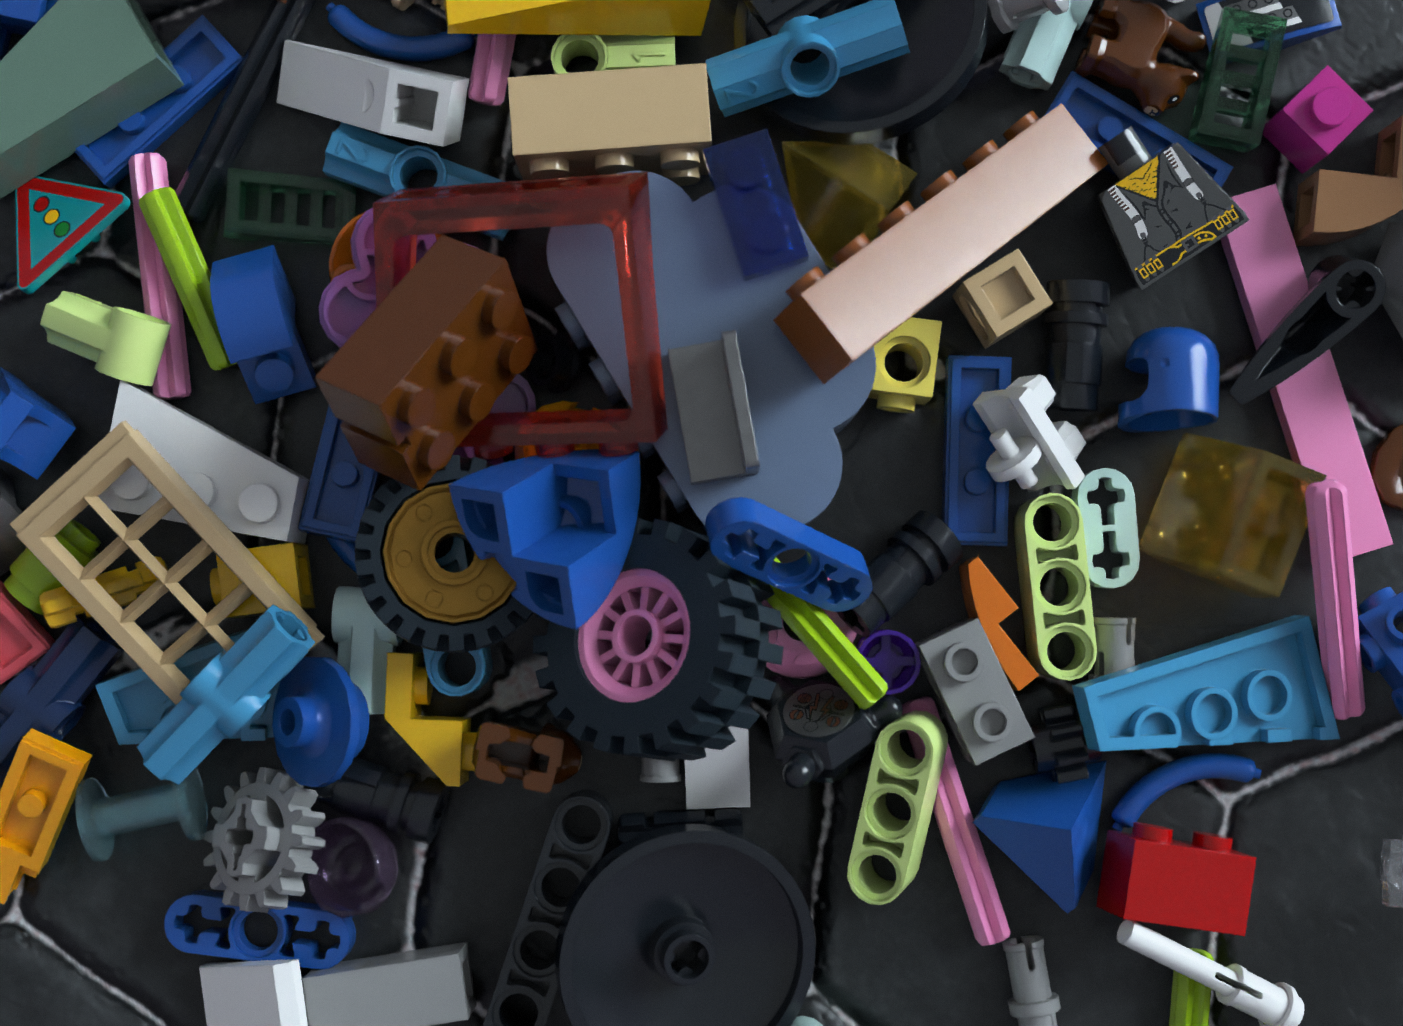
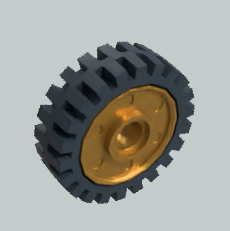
[355,455,534,653]

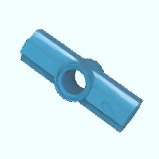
[705,0,910,117]
[323,122,522,241]
[136,604,315,785]

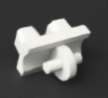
[972,374,1086,492]

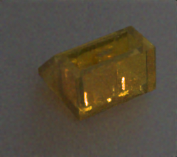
[1139,433,1327,598]

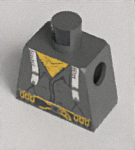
[1096,126,1249,290]

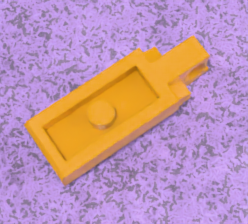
[0,728,93,905]

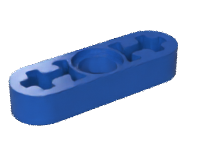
[705,497,873,612]
[164,890,356,970]

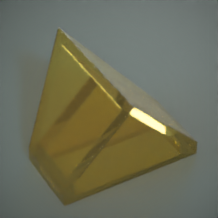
[782,141,917,269]

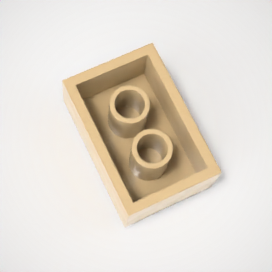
[508,63,712,195]

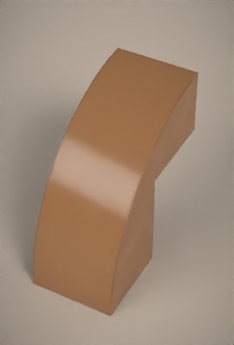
[1293,115,1403,246]

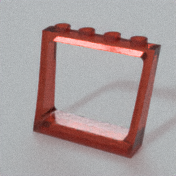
[373,172,668,459]

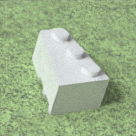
[98,380,310,545]

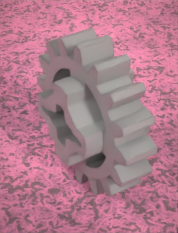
[203,767,326,913]

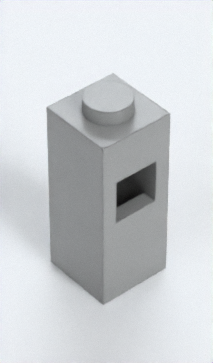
[302,942,477,1026]

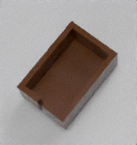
[315,235,538,491]

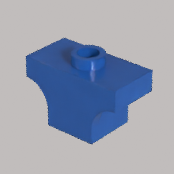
[0,367,76,480]

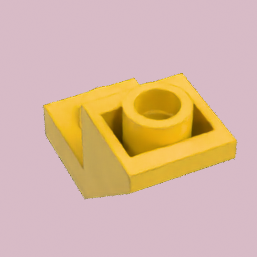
[384,652,478,787]

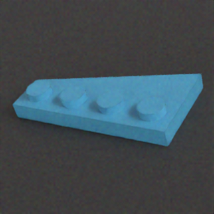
[1072,615,1340,752]

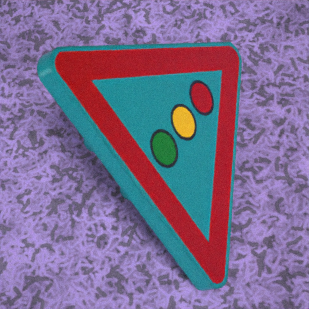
[15,176,131,294]

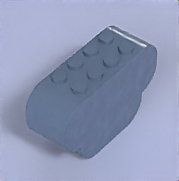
[547,171,876,546]

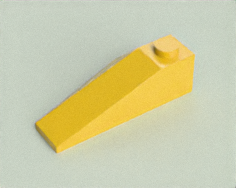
[444,0,711,36]

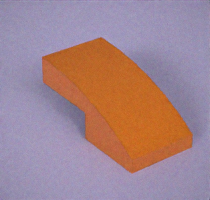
[959,557,1039,691]

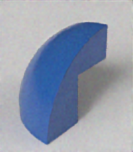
[449,449,641,630]

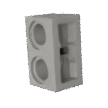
[914,618,1035,765]

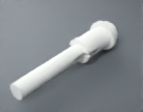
[1117,920,1304,1026]

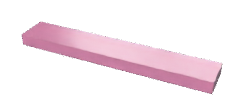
[1220,184,1394,557]

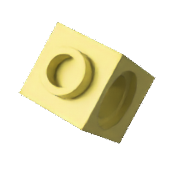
[868,317,942,413]

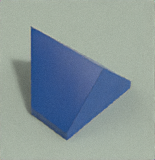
[972,760,1107,914]

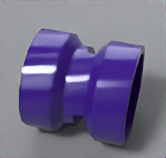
[855,629,921,695]

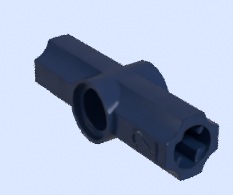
[0,615,124,790]

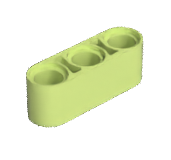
[1013,493,1097,681]
[847,710,948,905]

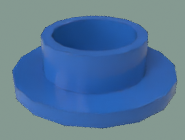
[272,657,369,787]

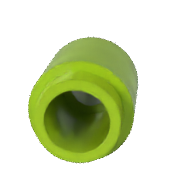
[4,519,101,615]

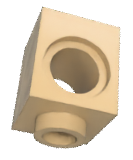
[952,248,1053,349]

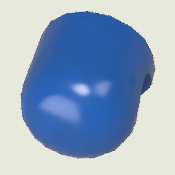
[1118,327,1220,433]

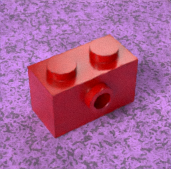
[1096,822,1257,936]

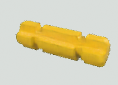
[39,556,168,628]

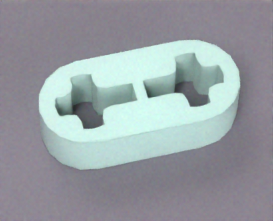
[1071,468,1140,589]

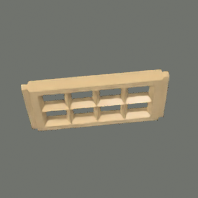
[10,420,325,705]

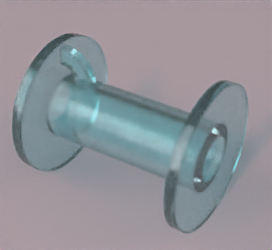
[75,767,208,862]

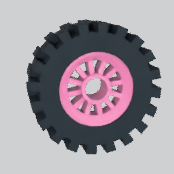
[533,518,783,762]

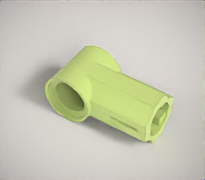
[551,35,676,74]
[40,291,171,386]

